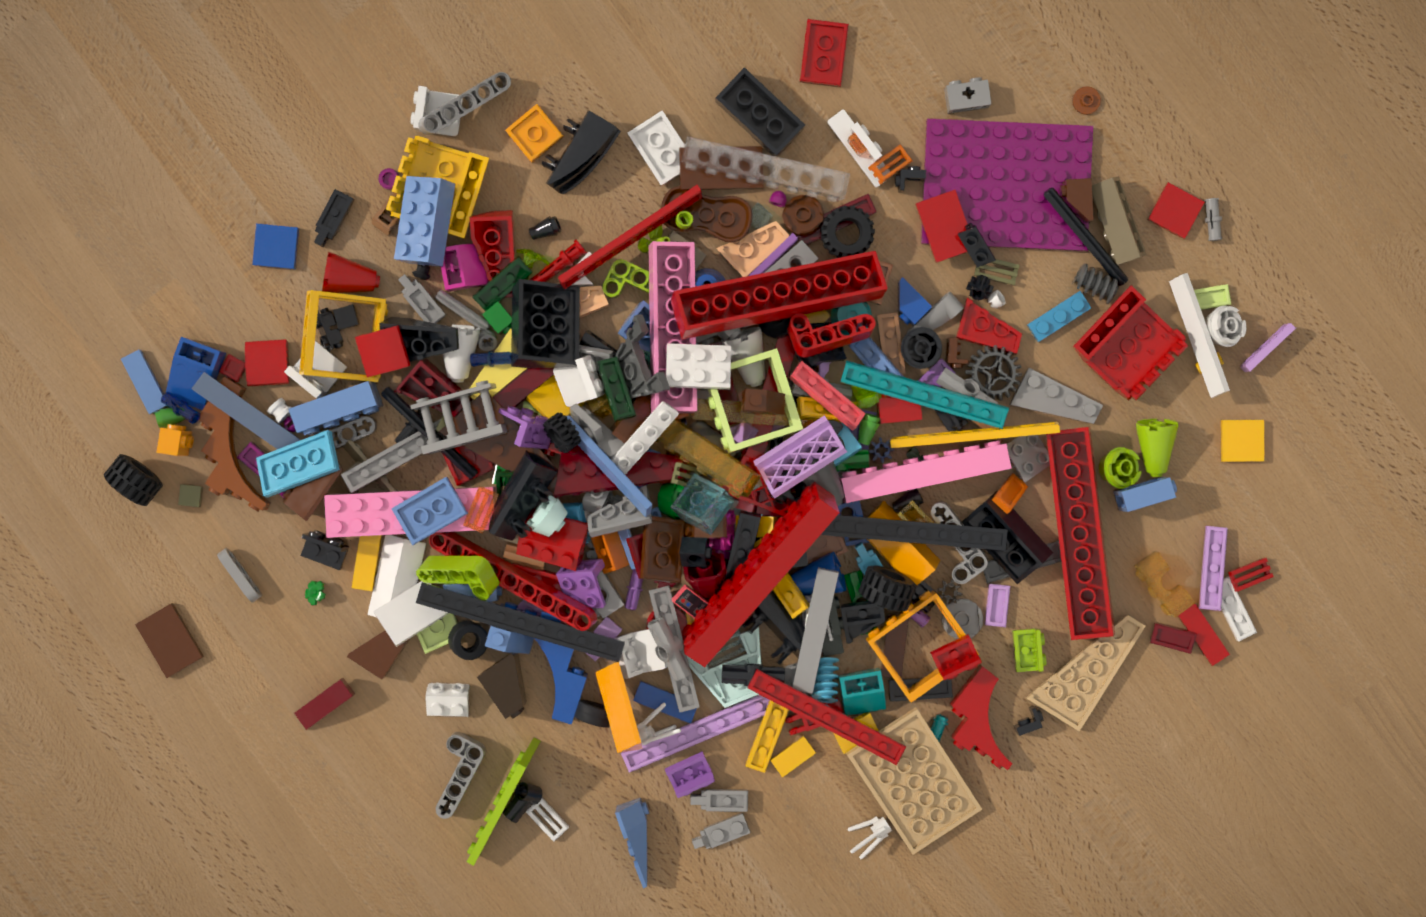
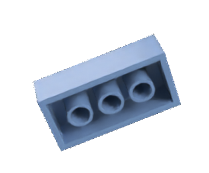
[394,176,455,267]
[288,381,383,436]

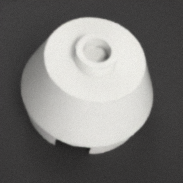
[1205,306,1246,347]

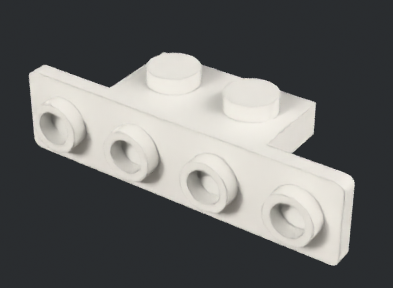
[827,110,891,188]
[611,401,679,474]

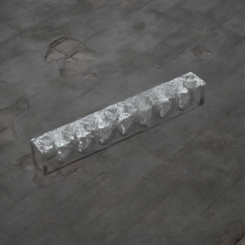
[680,136,850,202]

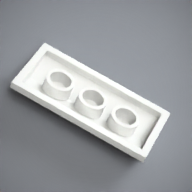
[368,535,427,617]

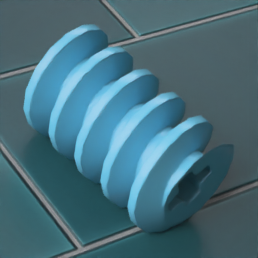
[812,657,839,703]

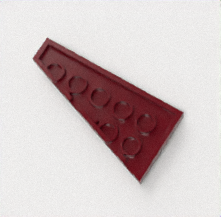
[554,445,689,498]

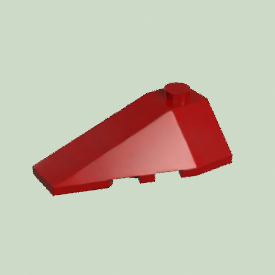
[469,210,515,298]

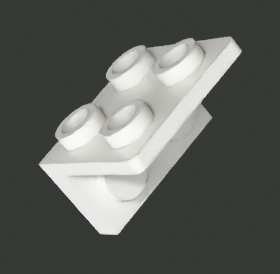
[284,342,347,399]

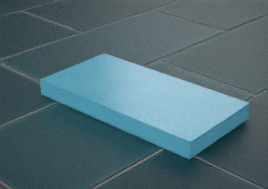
[256,430,340,498]

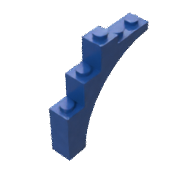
[501,602,588,725]

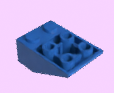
[165,337,226,410]

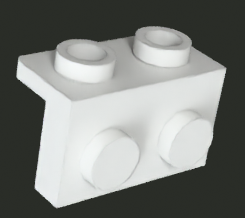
[426,683,470,717]

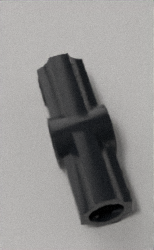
[722,664,785,686]

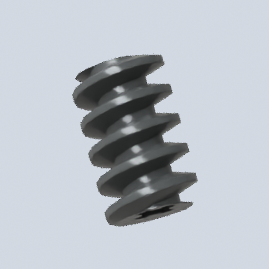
[1072,263,1119,304]

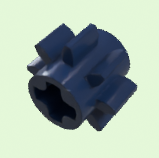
[868,437,895,463]

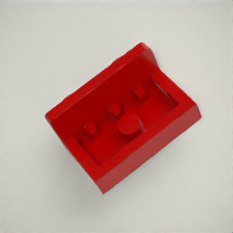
[930,634,982,680]

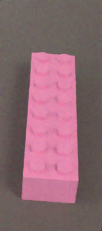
[649,241,697,413]
[839,440,1011,503]
[324,486,497,538]

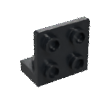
[788,322,847,369]
[300,530,349,570]

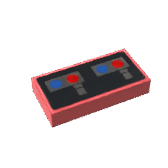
[672,584,708,619]

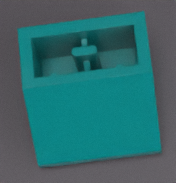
[838,668,886,716]

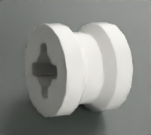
[267,398,292,424]

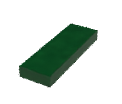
[472,256,533,311]
[596,357,636,422]

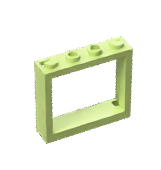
[707,348,803,454]

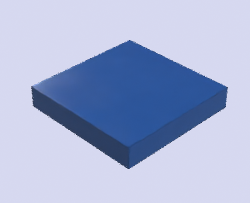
[252,223,299,269]

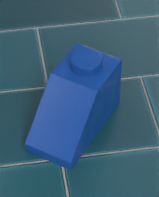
[898,277,932,326]

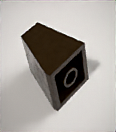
[477,653,527,719]

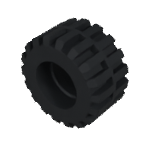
[820,205,875,258]
[103,454,163,506]
[858,565,917,612]

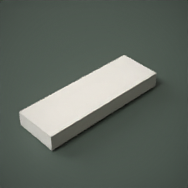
[1221,576,1257,642]

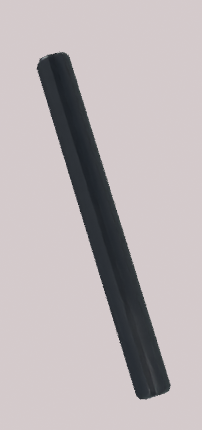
[1044,187,1128,286]
[381,387,478,479]

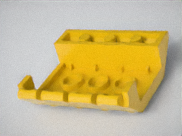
[386,136,490,239]

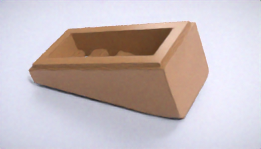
[372,193,400,236]

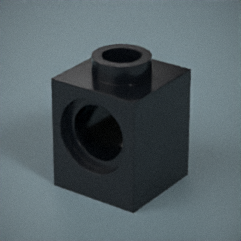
[679,537,712,568]

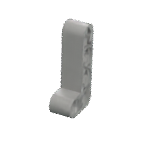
[931,501,988,584]
[436,732,486,819]

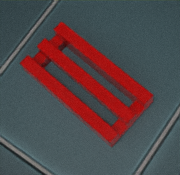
[1228,558,1274,592]

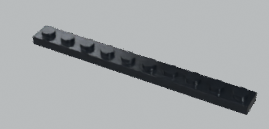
[821,515,1008,551]
[416,582,625,662]

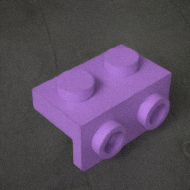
[665,751,715,798]

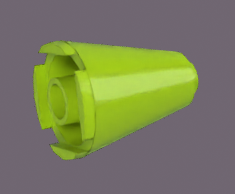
[1136,418,1178,477]

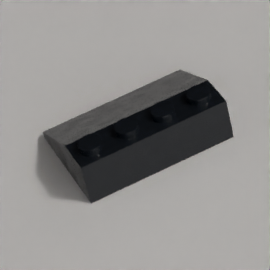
[511,279,580,369]

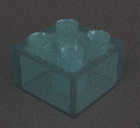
[670,473,735,535]

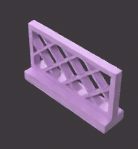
[753,415,847,499]

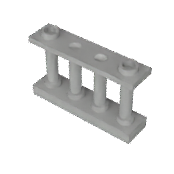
[410,380,508,455]

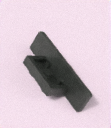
[822,596,844,657]

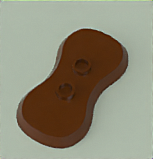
[661,186,752,242]

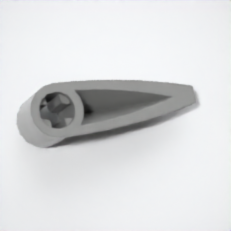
[907,291,964,333]

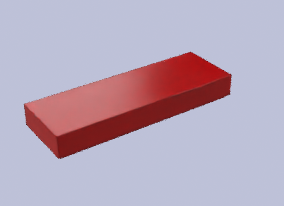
[1177,602,1230,666]

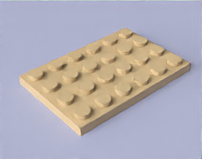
[846,707,982,855]

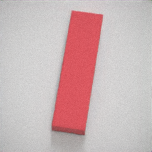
[788,361,866,431]

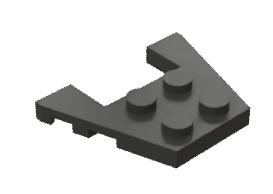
[615,314,670,399]

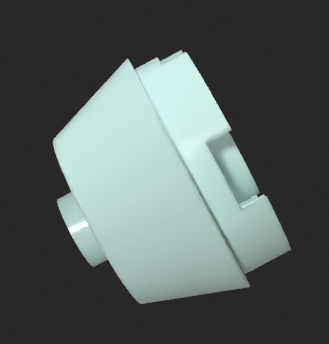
[526,495,568,537]

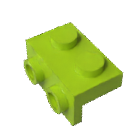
[1012,628,1047,672]

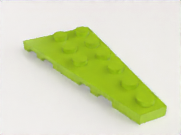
[467,737,541,866]

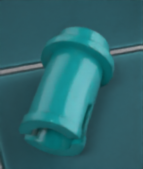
[931,714,949,742]

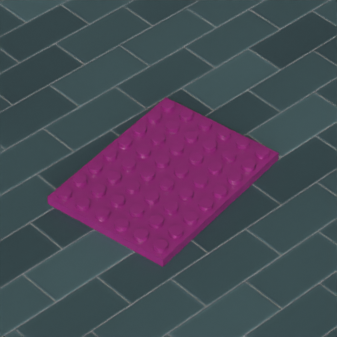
[921,118,1093,251]

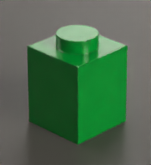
[482,301,512,335]

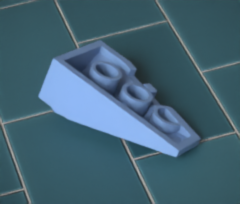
[615,798,649,888]

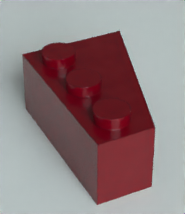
[394,358,473,417]

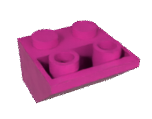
[441,244,489,292]

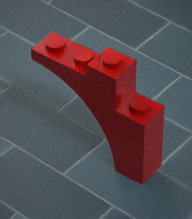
[950,664,1012,770]

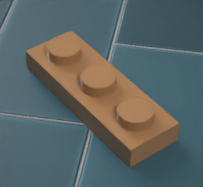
[876,312,906,375]

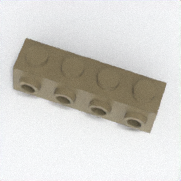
[1092,176,1147,265]

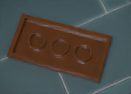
[679,146,764,190]

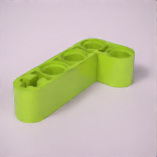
[603,259,649,298]
[416,556,499,600]

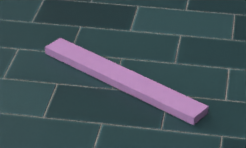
[621,695,769,772]

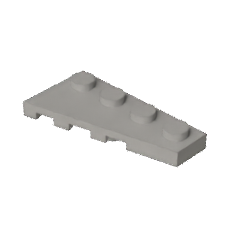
[1009,368,1103,424]

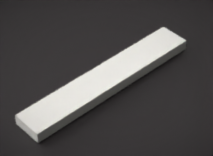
[1169,273,1230,398]

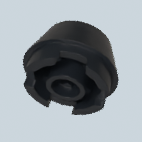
[901,327,942,369]

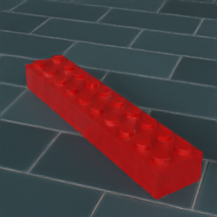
[671,251,888,340]
[1046,427,1115,640]
[682,482,839,667]

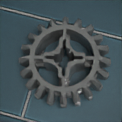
[965,345,1022,401]

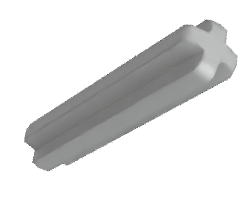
[435,290,490,331]

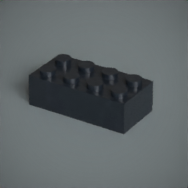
[715,67,805,159]

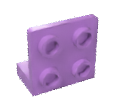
[498,406,551,449]
[556,559,606,610]

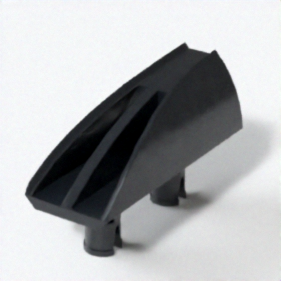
[542,110,621,194]
[489,450,558,541]
[742,590,805,665]

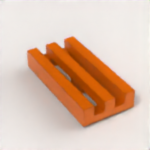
[868,144,913,184]

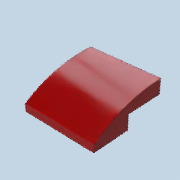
[355,325,410,377]
[245,339,290,387]

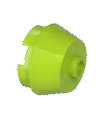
[1099,447,1141,489]

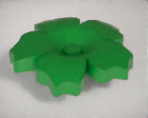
[305,581,326,606]

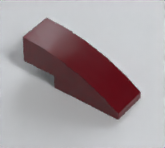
[294,677,355,730]

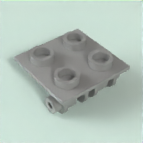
[1006,435,1050,482]

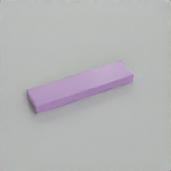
[1199,526,1228,611]

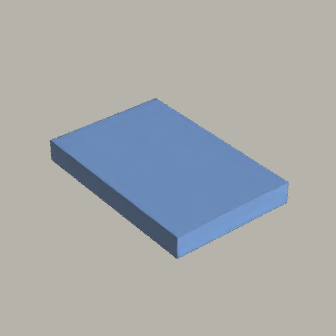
[391,477,468,546]

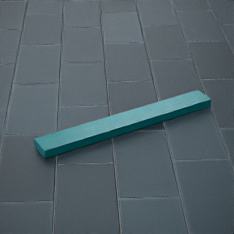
[840,361,1009,429]

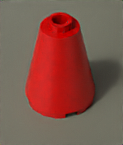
[322,252,380,293]

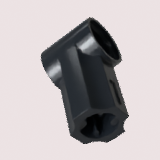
[503,782,543,823]

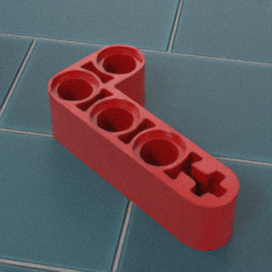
[787,313,876,357]

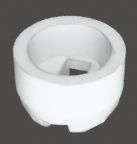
[988,290,1006,308]

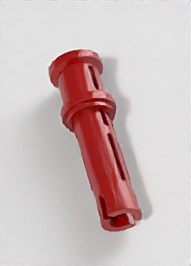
[529,239,587,282]

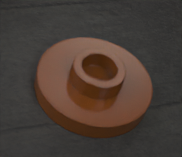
[1072,86,1101,115]

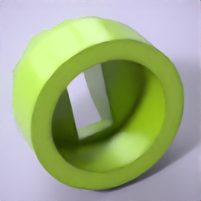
[676,211,693,230]

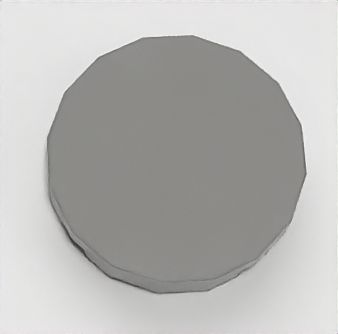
[941,598,983,639]

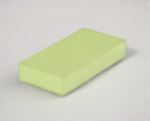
[1194,284,1231,310]

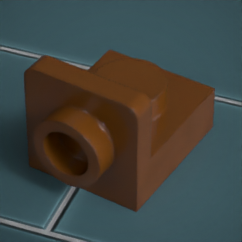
[945,338,969,368]

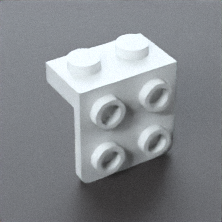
[411,86,463,137]
[553,355,605,407]
[614,629,667,679]

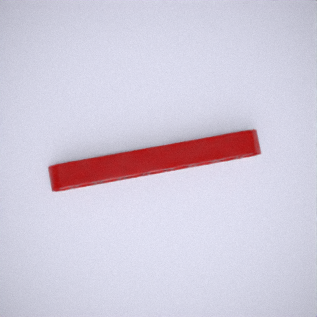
[429,532,597,631]

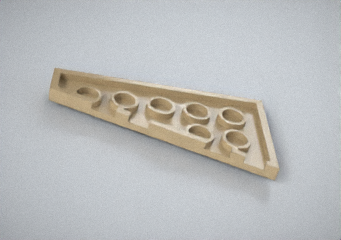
[1025,614,1145,731]

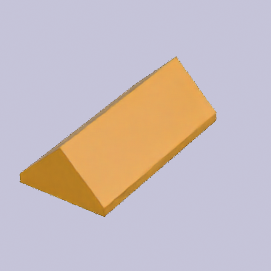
[867,500,941,585]
[595,662,643,753]

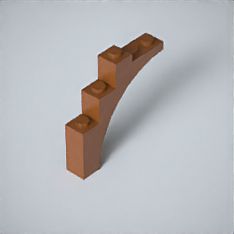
[197,377,271,512]

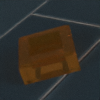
[847,133,867,157]

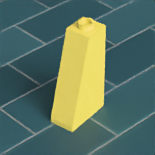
[469,329,527,400]

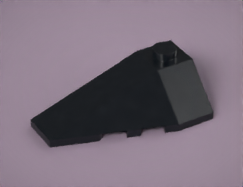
[379,317,459,362]

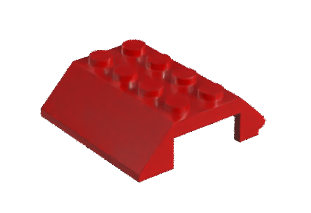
[1073,285,1188,401]

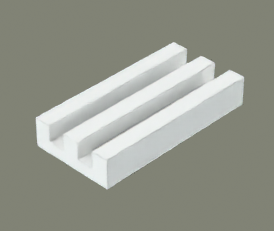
[526,797,569,842]

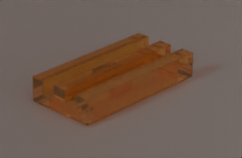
[463,486,499,534]

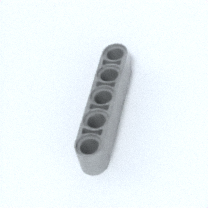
[418,72,511,135]

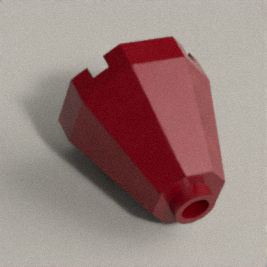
[683,548,727,599]

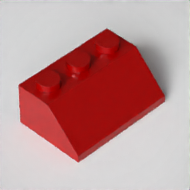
[516,508,588,571]

